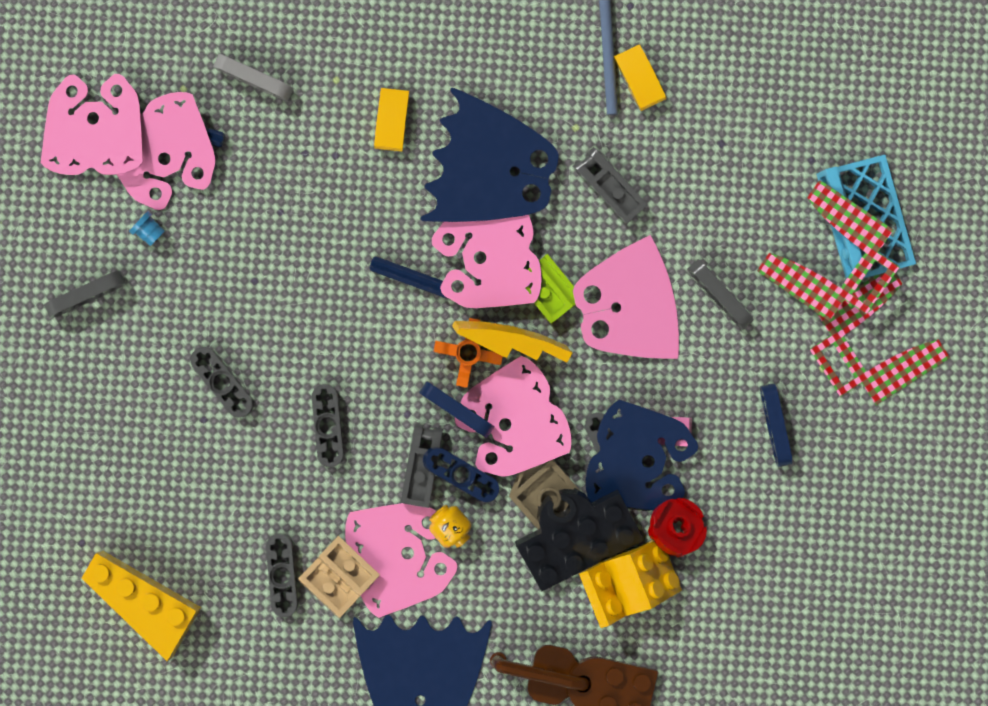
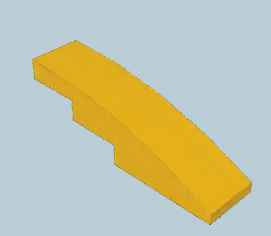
[452,321,573,363]

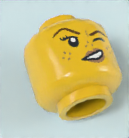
[429,505,472,548]

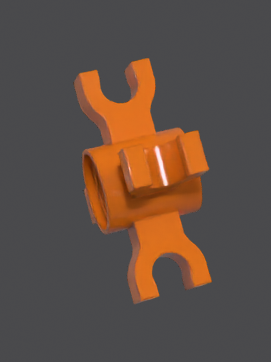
[433,318,503,388]

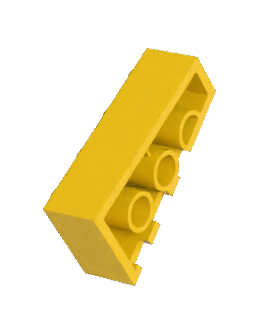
[81,551,202,661]

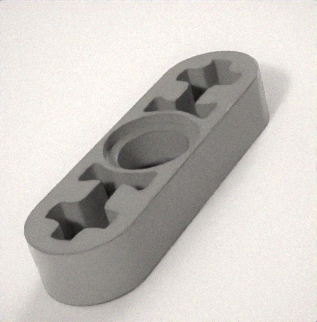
[213,54,294,102]

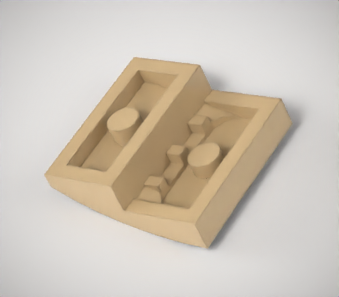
[298,536,380,619]

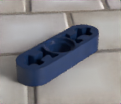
[419,381,495,438]
[760,383,793,467]
[423,447,499,502]

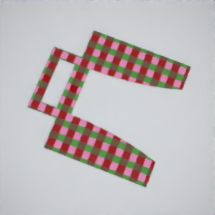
[757,180,900,321]
[810,273,950,405]

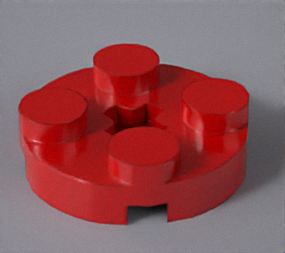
[648,498,707,557]

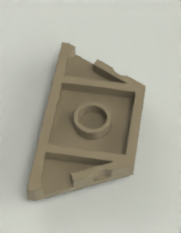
[509,460,579,529]

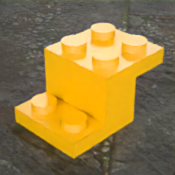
[579,540,682,628]

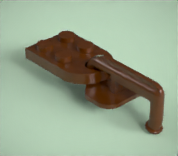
[490,645,658,706]

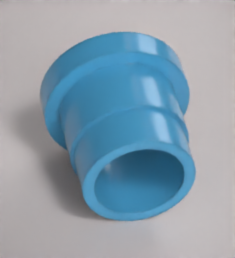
[129,211,165,246]

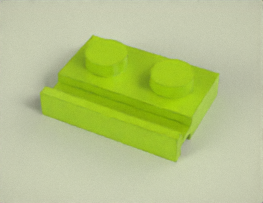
[525,254,576,324]

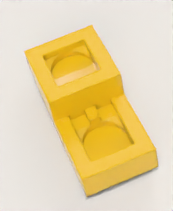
[614,44,666,111]
[374,88,409,152]

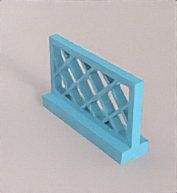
[816,155,916,279]

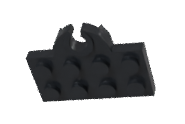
[515,488,644,592]

